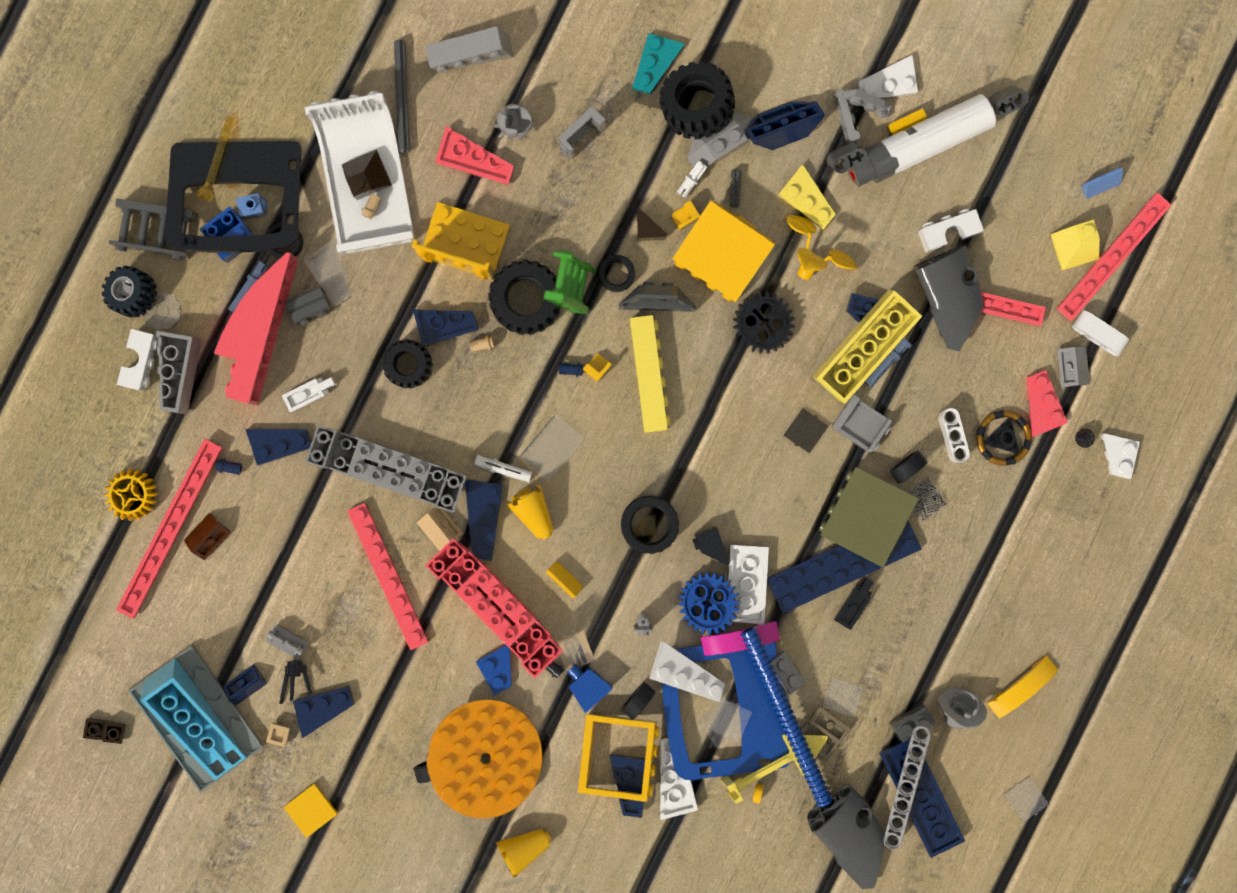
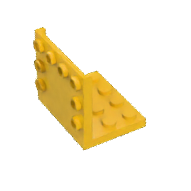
[411,202,510,280]

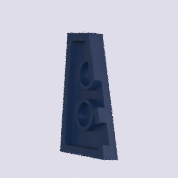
[245,429,312,466]
[609,754,645,818]

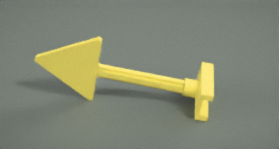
[720,734,828,804]

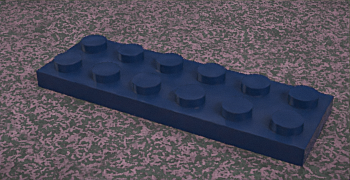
[878,737,965,858]

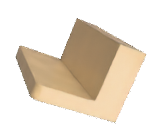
[417,507,463,551]

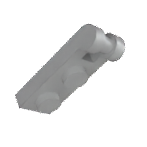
[834,89,860,144]

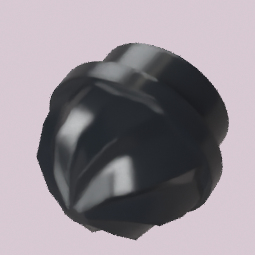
[1075,429,1095,448]

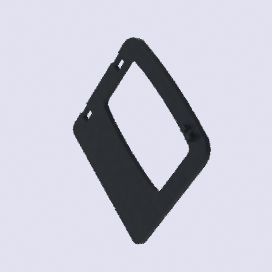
[165,141,302,253]

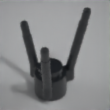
[279,661,312,704]

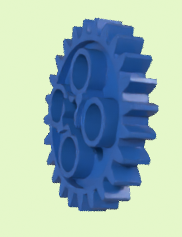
[678,572,741,635]

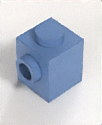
[236,193,268,220]

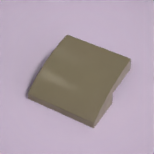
[800,706,851,761]

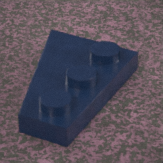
[413,309,479,346]
[293,686,355,738]

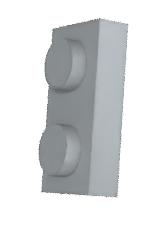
[771,651,805,694]

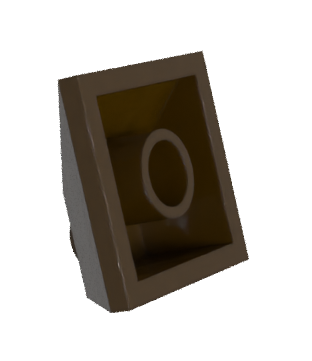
[342,150,392,200]

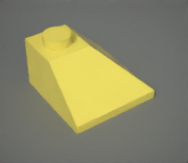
[1050,220,1100,271]

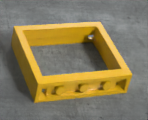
[578,713,660,802]

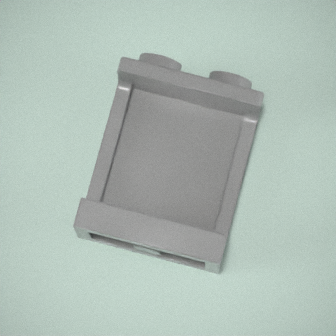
[558,106,606,159]
[830,395,892,452]

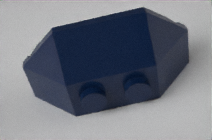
[746,101,825,150]

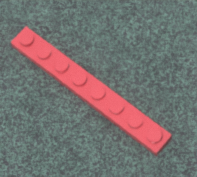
[1056,193,1171,321]
[347,503,429,650]

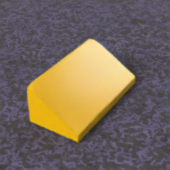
[887,108,927,136]
[546,561,583,598]

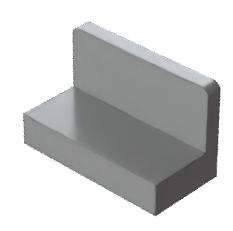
[1057,347,1090,387]

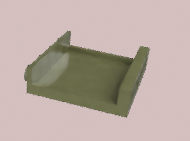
[819,467,919,568]

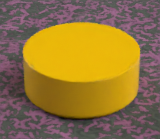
[753,783,764,804]

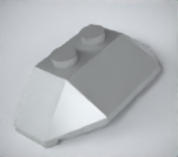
[688,112,753,169]

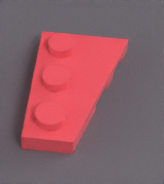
[1026,370,1068,437]

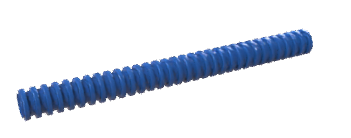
[740,627,833,807]

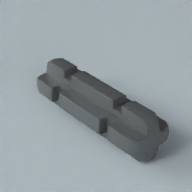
[730,169,742,207]

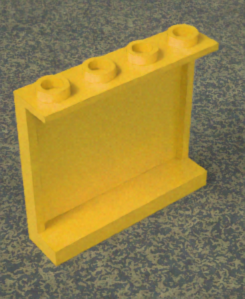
[672,199,776,302]

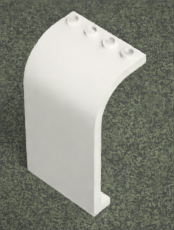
[305,91,415,255]

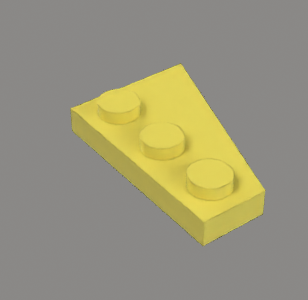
[778,164,836,230]

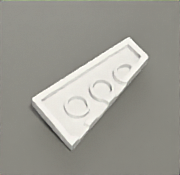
[649,641,725,702]

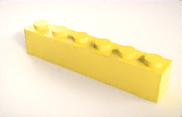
[630,315,671,433]

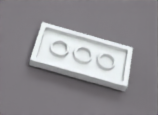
[728,545,769,624]

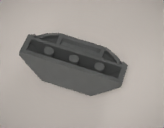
[619,282,696,312]

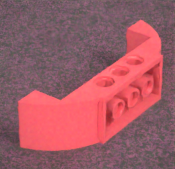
[425,538,563,679]

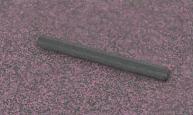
[394,40,410,154]

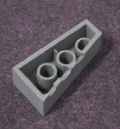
[426,26,513,73]
[156,331,202,415]

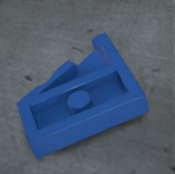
[476,645,512,696]

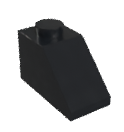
[692,526,730,565]

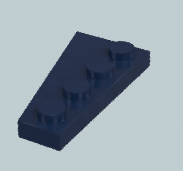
[465,479,503,561]

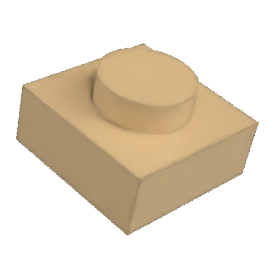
[266,722,291,747]

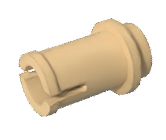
[361,193,382,220]
[469,335,495,353]

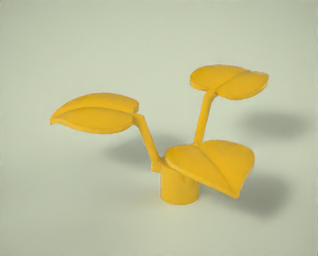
[785,215,858,280]

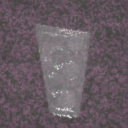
[303,238,352,307]

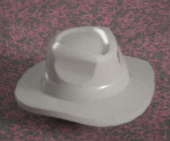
[938,688,987,729]

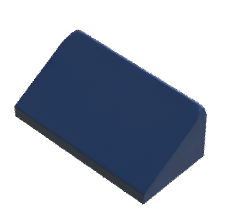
[222,664,267,705]

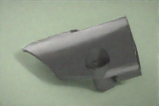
[913,245,983,351]
[807,784,885,889]

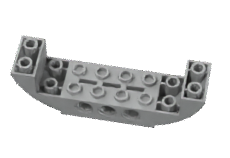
[305,425,466,513]

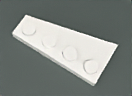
[660,737,698,820]

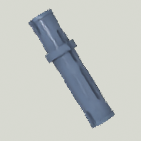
[228,261,270,312]

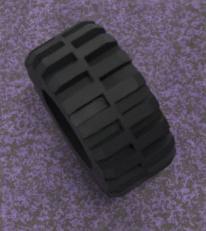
[659,61,735,139]
[488,259,561,335]

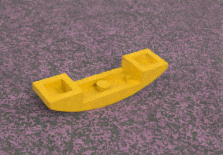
[987,655,1059,719]

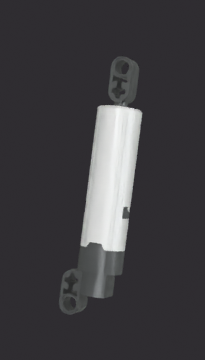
[827,86,1029,187]

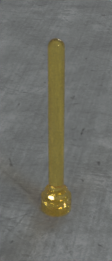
[197,116,233,201]

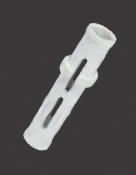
[474,454,532,483]

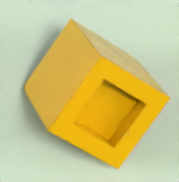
[671,200,700,231]
[583,353,612,382]

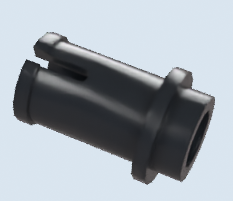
[545,661,564,678]

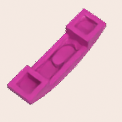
[701,621,780,656]

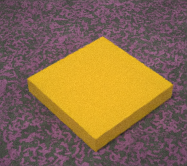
[283,783,338,838]

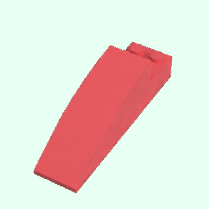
[214,252,299,405]

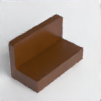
[184,513,231,561]

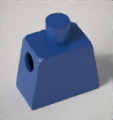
[567,664,613,713]

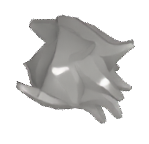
[493,104,536,141]

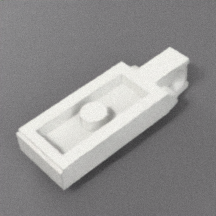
[282,377,337,413]

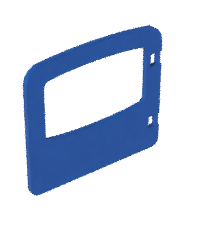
[662,642,790,780]

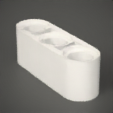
[1072,310,1129,357]
[938,408,970,463]

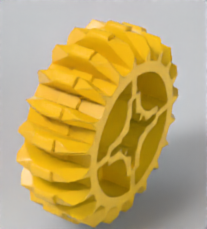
[104,469,158,521]

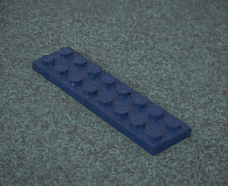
[767,520,922,614]

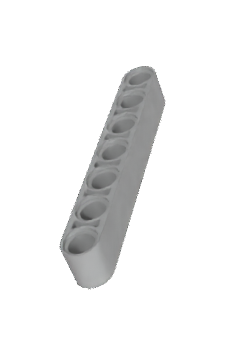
[884,720,933,850]

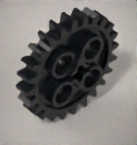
[733,292,795,354]

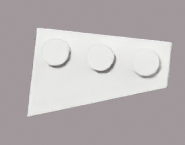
[858,55,918,99]

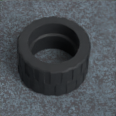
[621,495,679,554]

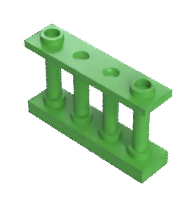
[544,250,597,315]

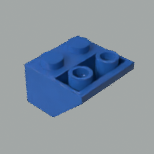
[199,206,254,263]

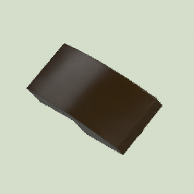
[83,718,125,744]

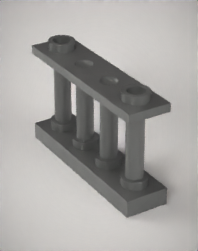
[109,198,198,261]

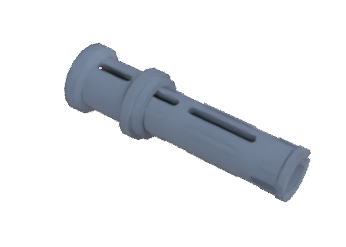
[864,338,911,388]

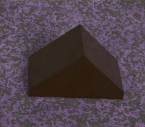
[637,208,668,241]

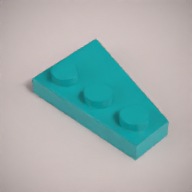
[632,33,685,94]

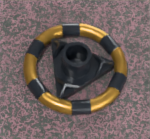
[976,410,1032,466]

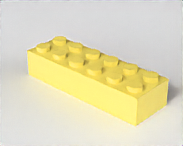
[812,290,922,404]

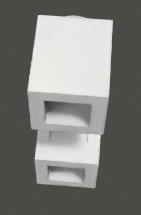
[918,208,984,253]
[117,329,158,391]

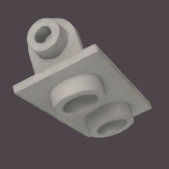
[633,613,653,635]
[266,624,309,660]

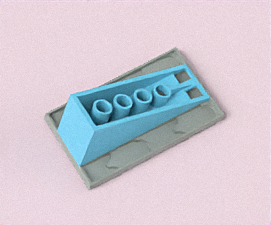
[128,644,263,793]

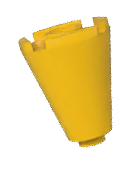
[507,484,554,540]
[496,829,552,878]

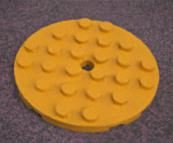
[427,699,542,818]

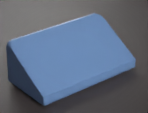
[1081,168,1123,199]

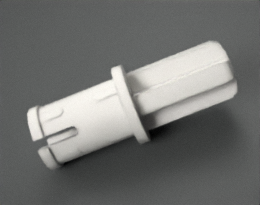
[677,161,707,198]

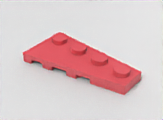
[435,126,514,186]

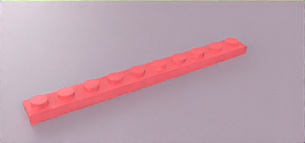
[116,439,223,619]

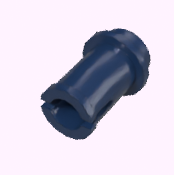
[559,362,583,378]
[216,458,242,475]

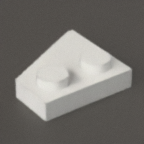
[1101,433,1140,479]

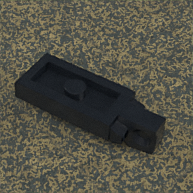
[834,577,874,630]

